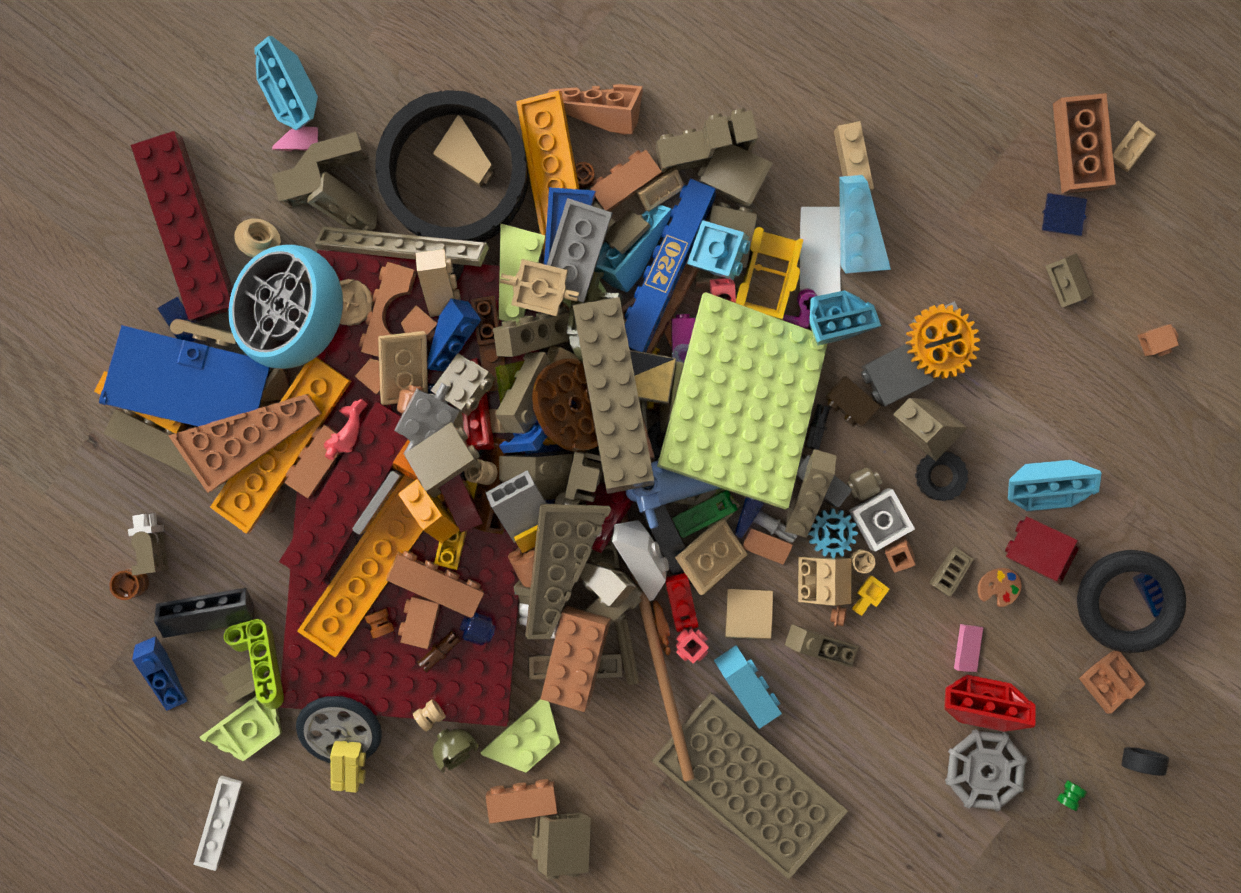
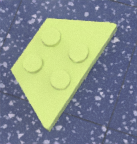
[200,688,282,761]
[480,698,560,773]

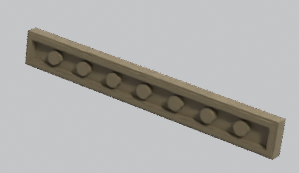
[315,226,489,266]

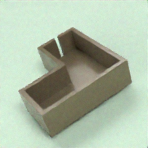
[655,108,758,175]

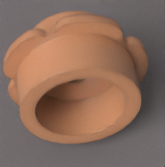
[830,605,847,627]

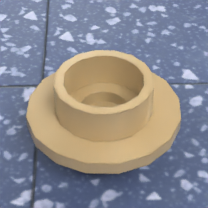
[234,219,281,258]

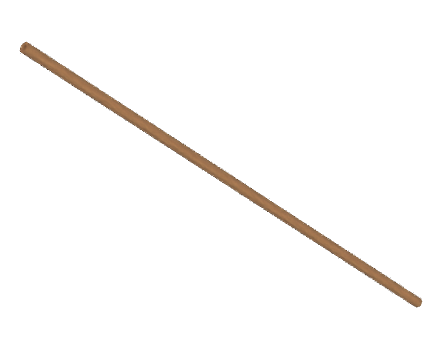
[528,170,695,781]

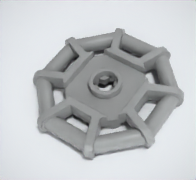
[945,729,1028,812]

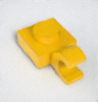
[852,575,890,616]

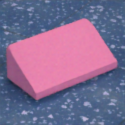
[954,624,983,672]

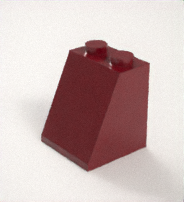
[1005,516,1081,586]

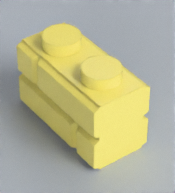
[330,741,366,793]

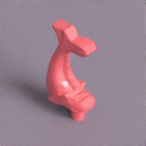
[324,399,367,460]

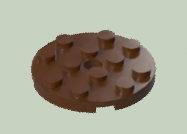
[532,359,598,452]

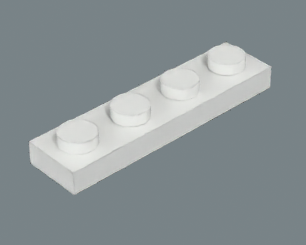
[194,776,243,871]

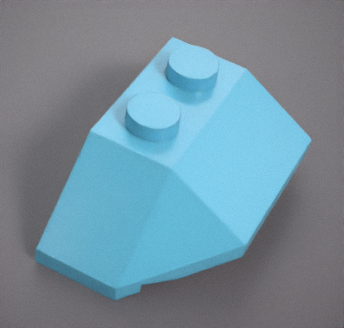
[254,36,318,130]
[809,290,881,346]
[1007,460,1102,511]

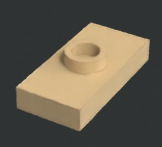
[1113,121,1156,172]
[636,167,684,212]

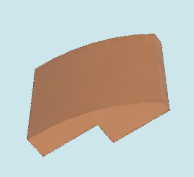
[1079,650,1145,713]

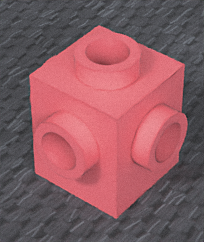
[676,628,709,664]

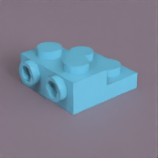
[687,220,751,280]

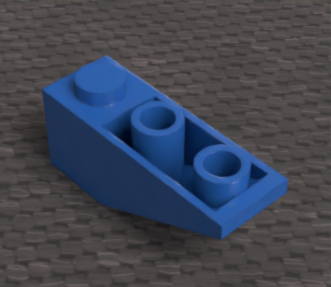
[427,298,481,372]
[132,636,187,711]

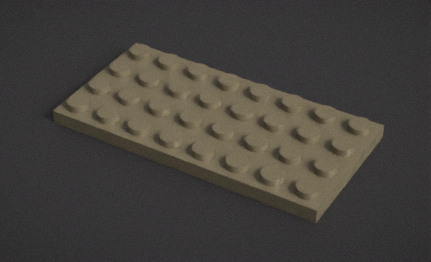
[652,692,848,879]

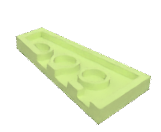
[499,224,546,322]

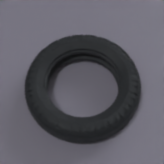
[1077,550,1186,653]

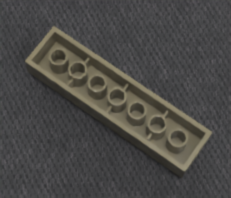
[573,297,654,494]

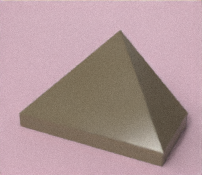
[261,368,291,404]

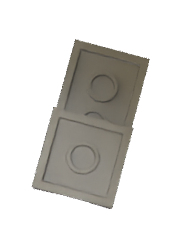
[271,132,369,208]

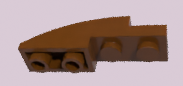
[471,296,509,393]

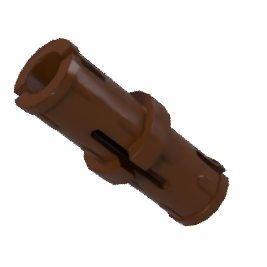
[417,630,461,673]

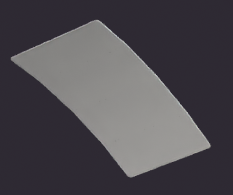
[800,207,841,296]

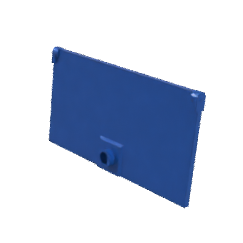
[99,325,270,427]

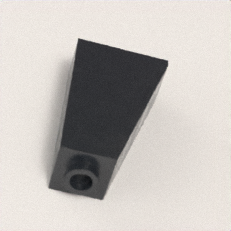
[642,505,692,584]

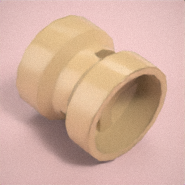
[464,459,497,485]
[850,549,875,573]
[413,699,445,732]

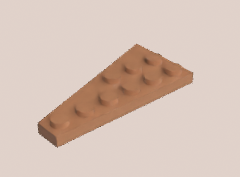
[168,394,322,493]

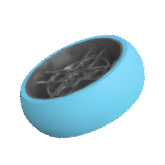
[229,245,343,369]

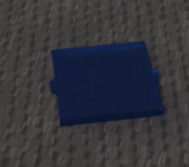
[1042,193,1087,236]

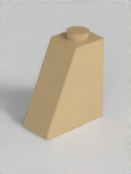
[433,116,494,187]

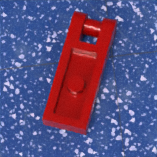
[665,573,699,632]

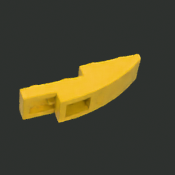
[435,480,478,570]

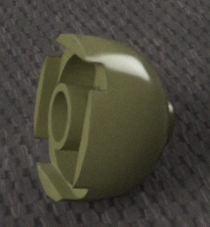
[432,729,479,773]

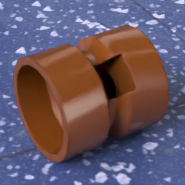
[109,568,149,600]

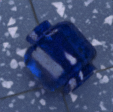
[459,612,496,646]

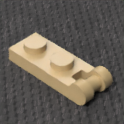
[170,319,236,347]

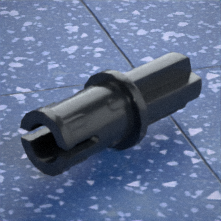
[806,404,831,450]

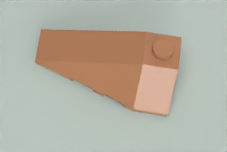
[548,84,643,135]

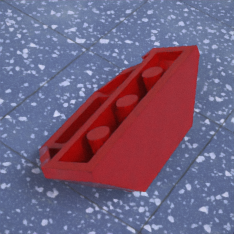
[944,675,1036,732]

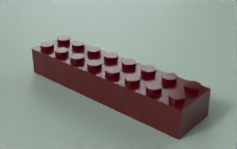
[130,131,233,322]
[279,402,408,586]

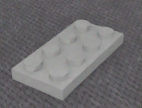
[547,198,613,302]

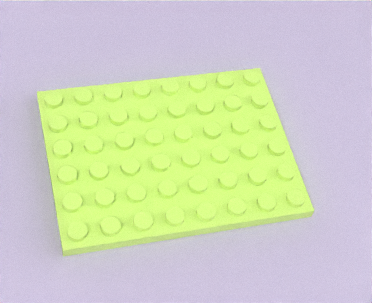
[657,292,827,509]

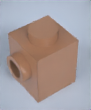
[1137,324,1179,356]
[885,535,916,573]

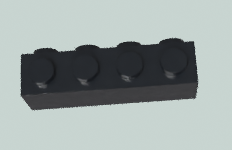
[154,588,254,638]

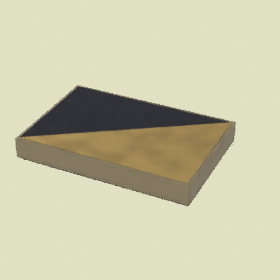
[630,350,676,405]

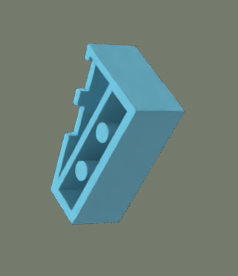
[714,645,782,729]

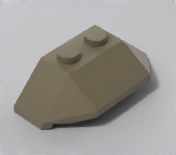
[499,450,575,500]

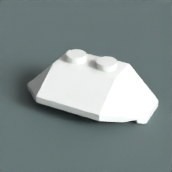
[612,520,669,601]

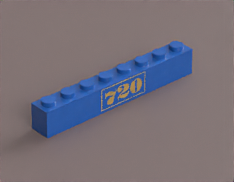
[625,179,716,353]

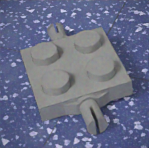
[395,383,459,454]

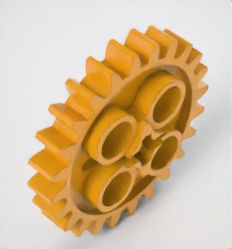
[906,304,980,379]

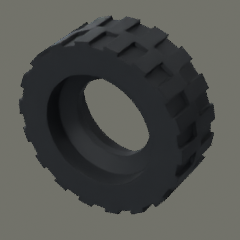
[915,451,969,501]

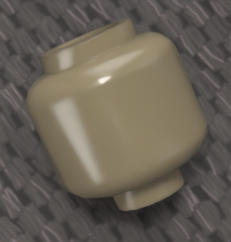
[846,467,882,501]

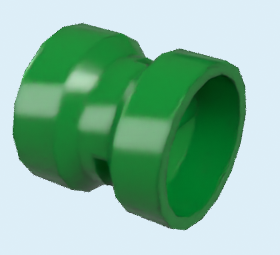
[1056,780,1087,812]

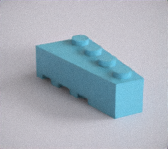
[839,175,891,273]

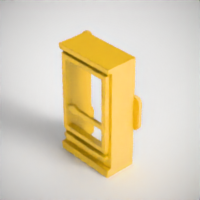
[735,227,804,320]

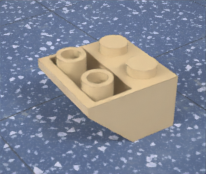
[798,557,852,606]

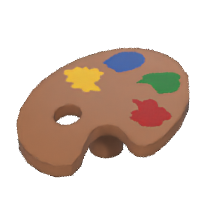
[978,568,1022,607]

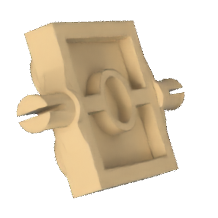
[500,259,579,316]

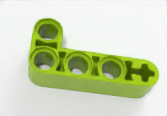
[224,619,284,710]

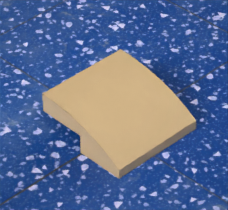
[725,589,773,639]

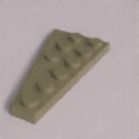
[525,504,611,639]

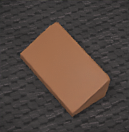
[742,527,793,565]

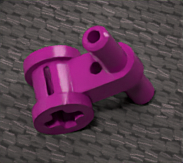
[782,288,817,329]

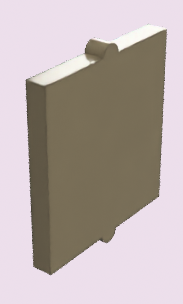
[604,210,651,254]

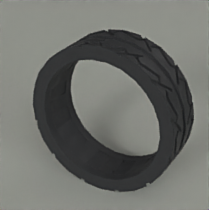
[375,90,529,242]

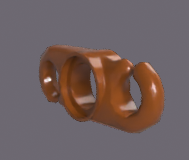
[652,600,671,656]

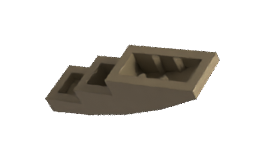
[528,653,622,680]

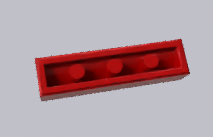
[462,358,494,450]

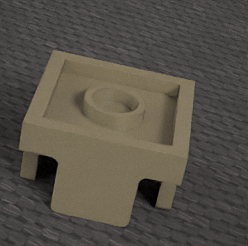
[565,450,603,502]

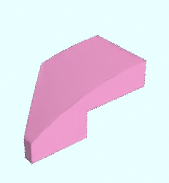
[272,126,318,152]

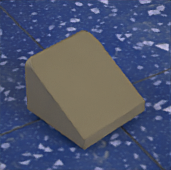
[695,269,718,292]

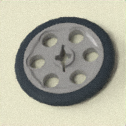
[296,696,382,763]

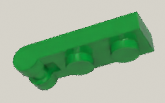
[672,490,738,538]

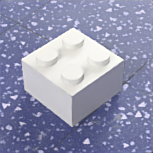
[848,488,915,551]

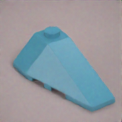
[594,205,672,292]

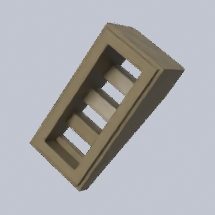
[929,546,974,597]

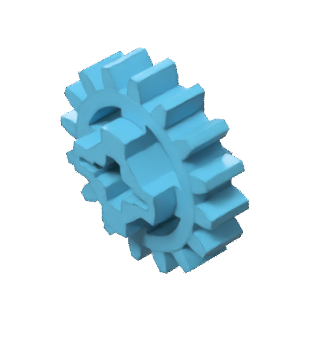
[808,508,858,558]

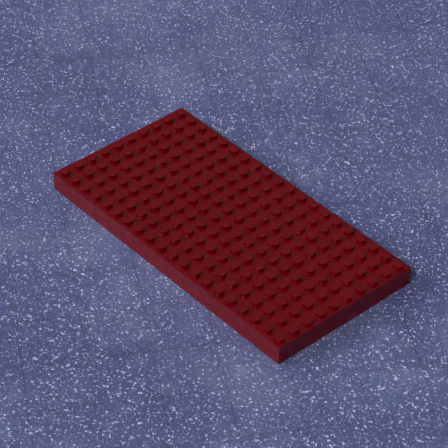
[280,250,541,727]

